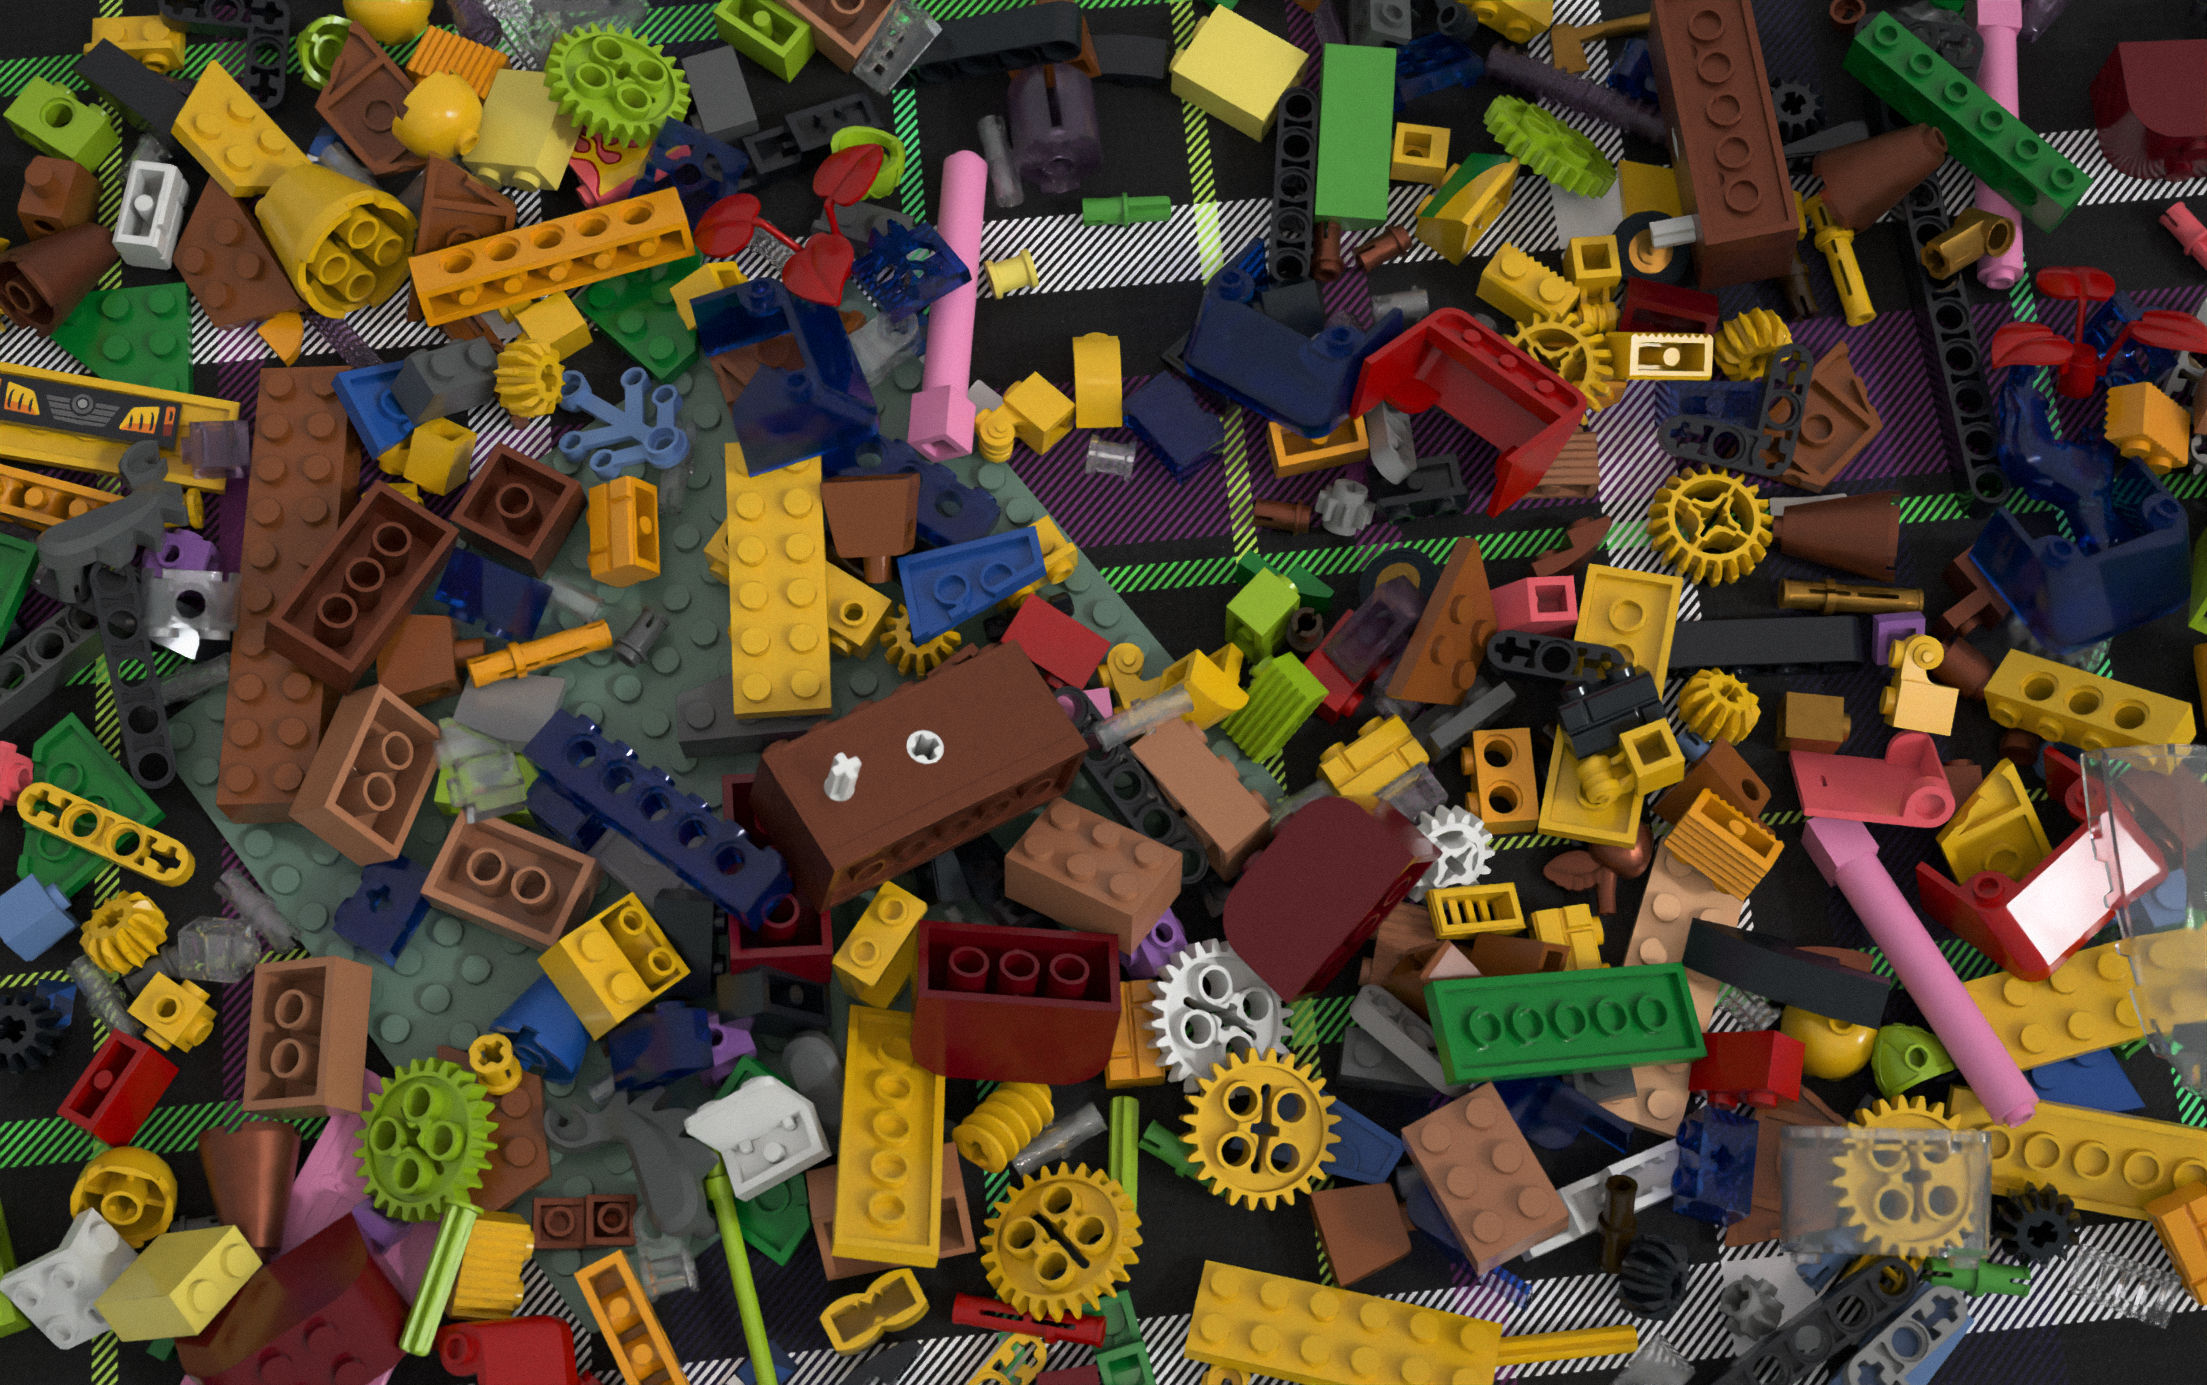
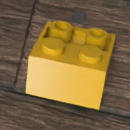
[537,892,691,1041]

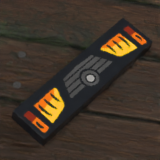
[0,373,183,452]

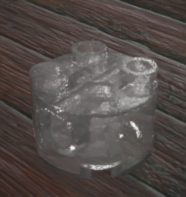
[140,568,242,640]

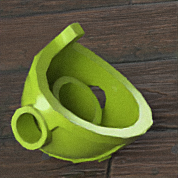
[296,14,352,90]
[830,126,906,201]
[1871,1023,1958,1104]

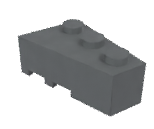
[676,673,826,759]

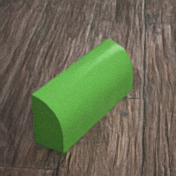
[1312,43,1396,231]

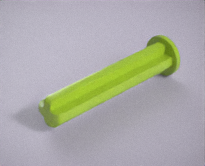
[1108,1096,1141,1247]
[399,1197,484,1356]

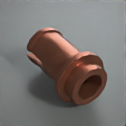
[1310,221,1345,282]
[1352,224,1413,274]
[1252,497,1312,537]

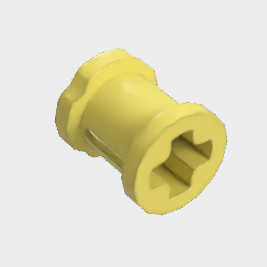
[983,248,1039,300]

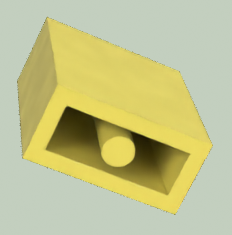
[1169,4,1309,143]
[461,69,583,192]
[93,1225,263,1342]

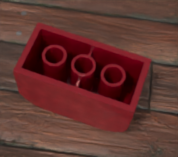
[2089,39,2207,182]
[722,773,833,984]
[1223,794,1443,1004]
[910,920,1122,1085]
[173,1211,413,1385]

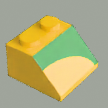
[1414,153,1521,266]

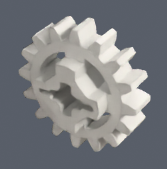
[1407,805,1495,909]

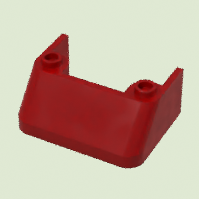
[1348,307,1587,519]
[1915,745,2159,982]
[430,1315,578,1385]

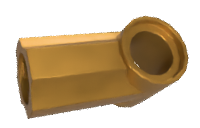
[1920,207,2016,280]

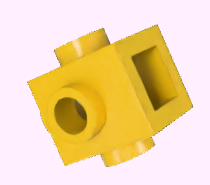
[127,971,218,1053]

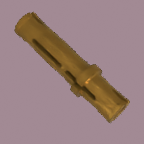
[1777,578,1924,616]

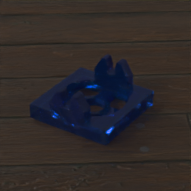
[1392,31,1485,113]
[627,115,749,230]
[851,218,972,324]
[2071,290,2179,391]

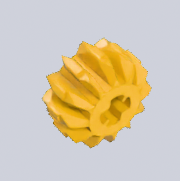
[1713,307,1793,384]
[493,339,566,418]
[880,603,961,681]
[1676,667,1761,746]
[79,890,169,975]

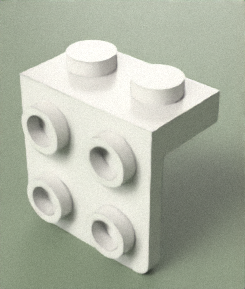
[684,1076,832,1202]
[0,1207,139,1349]

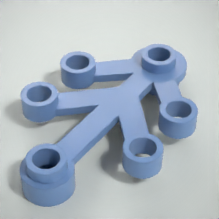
[558,367,690,481]

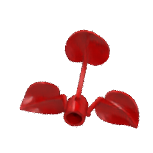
[693,143,884,307]
[1991,265,2207,399]

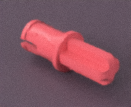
[2159,201,2207,270]

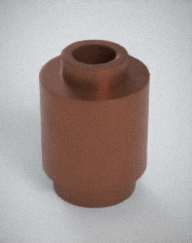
[1929,636,1997,704]

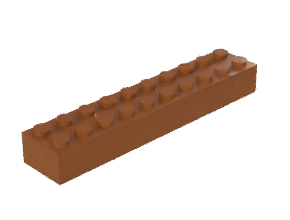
[216,366,363,824]

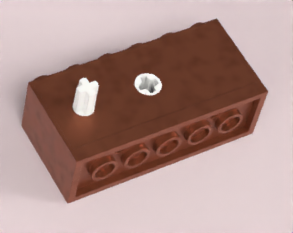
[1647,0,1800,292]
[748,638,1090,914]

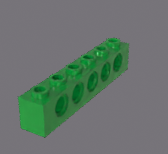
[1841,10,2094,235]

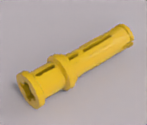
[1802,194,1876,326]

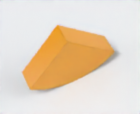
[256,310,304,367]

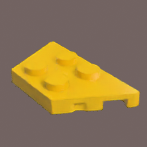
[171,59,313,197]
[1936,758,2053,887]

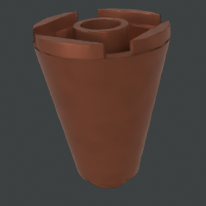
[1812,123,1948,234]
[0,222,118,338]
[1772,489,1901,583]
[197,1121,302,1265]

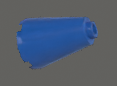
[488,972,591,1085]

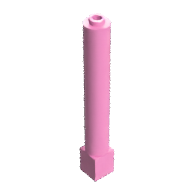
[1964,0,2024,290]
[907,150,988,463]
[1800,817,2039,1128]

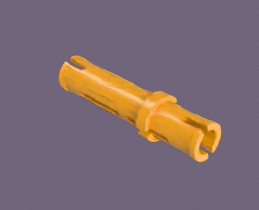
[466,618,613,689]

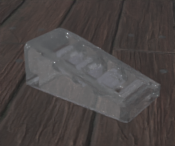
[852,0,942,97]
[2066,1243,2182,1330]

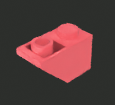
[1490,575,1578,639]

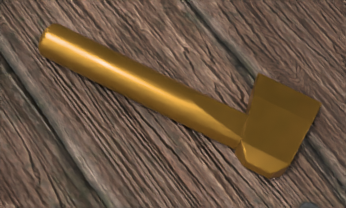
[1549,12,1650,78]

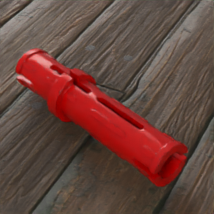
[952,1292,1107,1348]

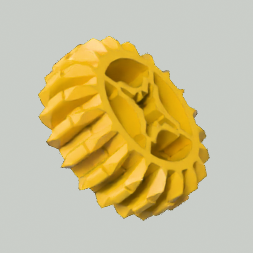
[1502,310,1615,426]
[1646,464,1774,588]

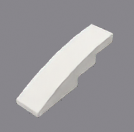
[1521,1133,1709,1262]

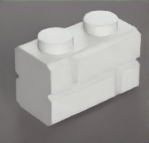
[112,160,190,270]

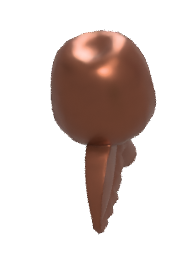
[1543,820,1654,916]

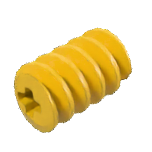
[951,1081,1054,1174]

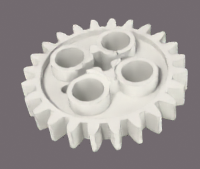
[1142,938,1294,1099]

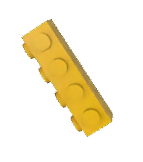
[703,518,895,661]

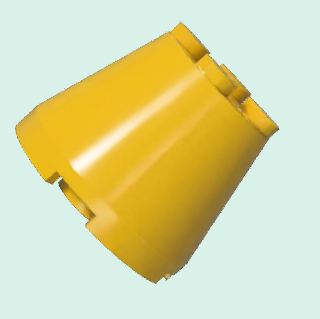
[255,160,418,319]

